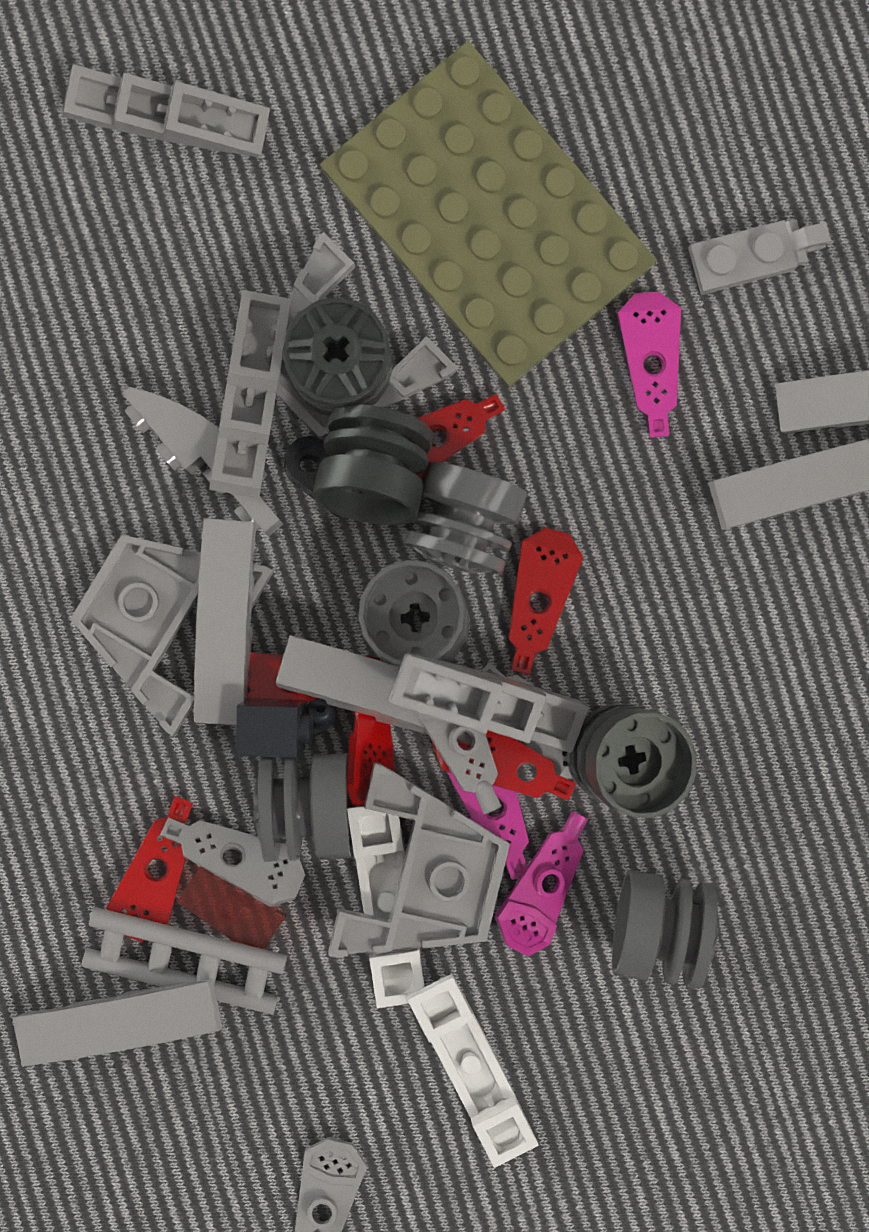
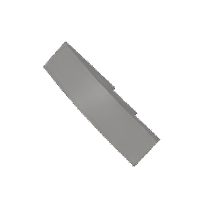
[62,64,270,157]
[209,290,291,498]
[775,370,869,434]
[709,439,869,530]
[194,518,256,726]
[276,635,472,746]
[389,652,589,753]
[13,979,223,1067]

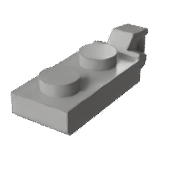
[688,219,831,295]

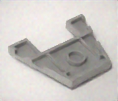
[276,232,458,439]
[70,535,274,736]
[328,762,510,958]

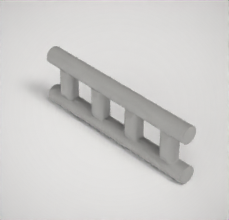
[81,907,288,1015]

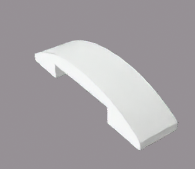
[347,806,425,1008]
[406,974,539,1168]

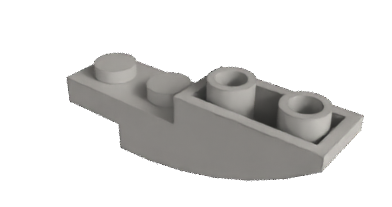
[122,387,283,537]

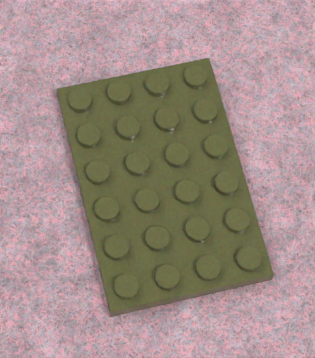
[320,41,658,389]

